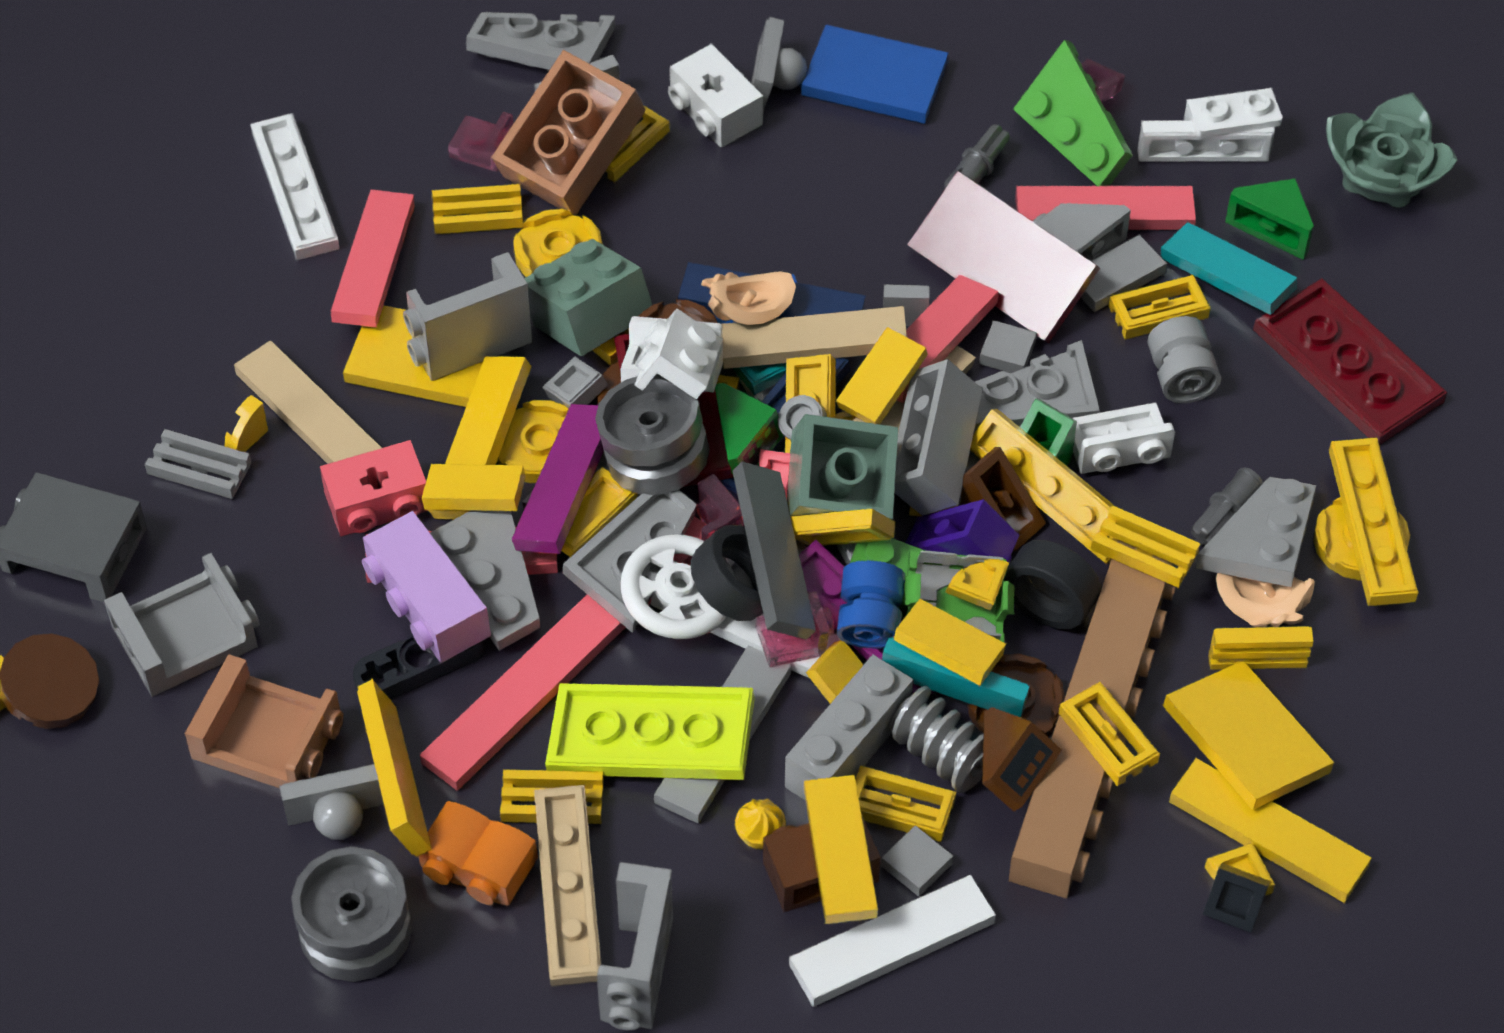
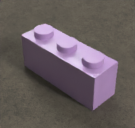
[362,511,491,663]

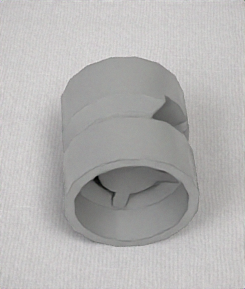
[1147,316,1221,404]

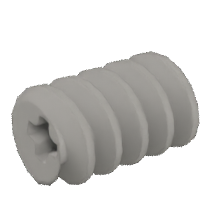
[888,686,984,793]

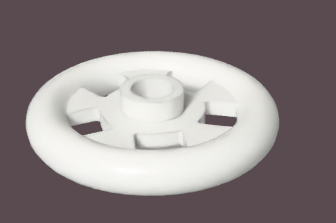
[621,534,735,639]

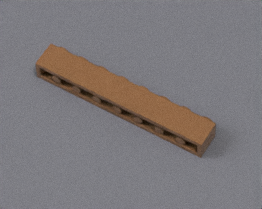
[1009,540,1176,899]

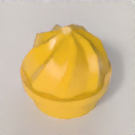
[735,799,786,849]

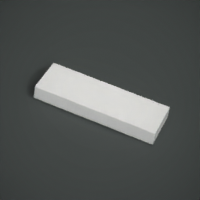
[1138,121,1274,162]

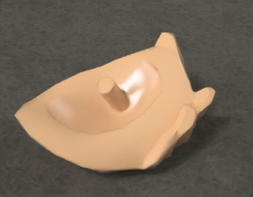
[701,271,796,325]
[1216,573,1315,628]

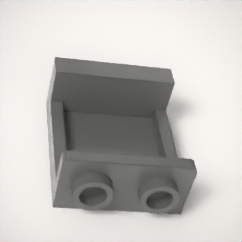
[0,472,147,602]

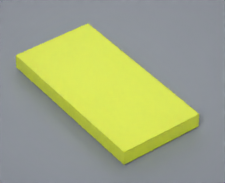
[545,683,755,780]

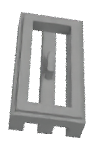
[145,429,252,499]

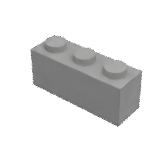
[894,359,983,515]
[785,655,913,801]

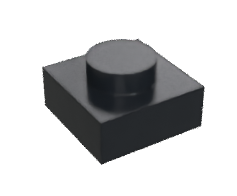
[1203,863,1270,933]

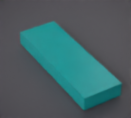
[1161,222,1297,315]
[882,637,1030,718]

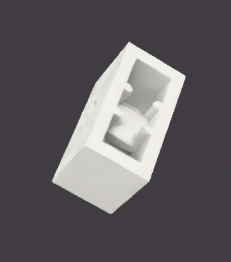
[668,44,763,148]

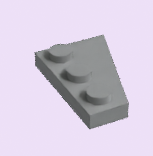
[466,12,615,70]
[974,340,1100,431]
[1196,477,1316,587]
[563,489,697,633]
[430,510,540,651]

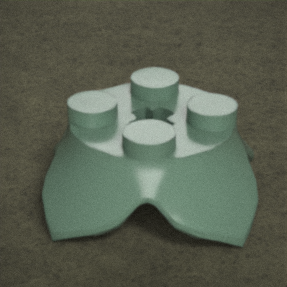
[1326,93,1457,207]

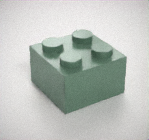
[524,239,652,356]
[787,414,898,520]

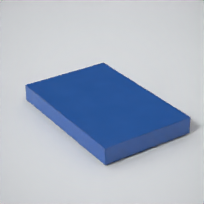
[801,25,948,124]

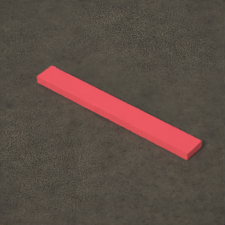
[420,516,715,791]

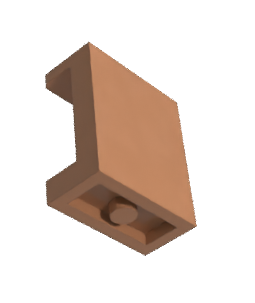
[185,654,344,788]

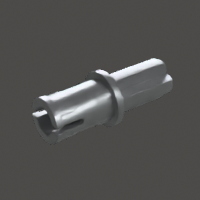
[944,125,1010,189]
[1191,467,1263,545]

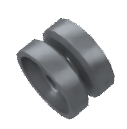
[595,374,710,495]
[291,847,412,982]

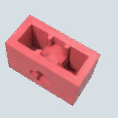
[320,440,428,537]

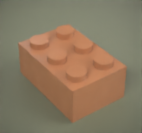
[491,50,646,216]

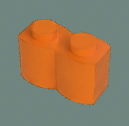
[418,801,538,906]

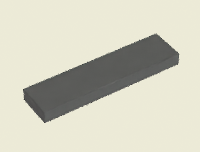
[733,461,816,639]

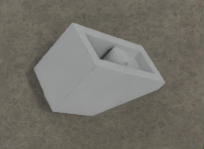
[1033,203,1131,261]

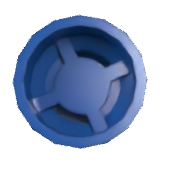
[837,560,906,648]

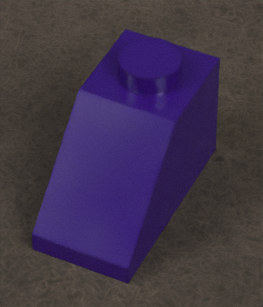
[905,499,1019,563]

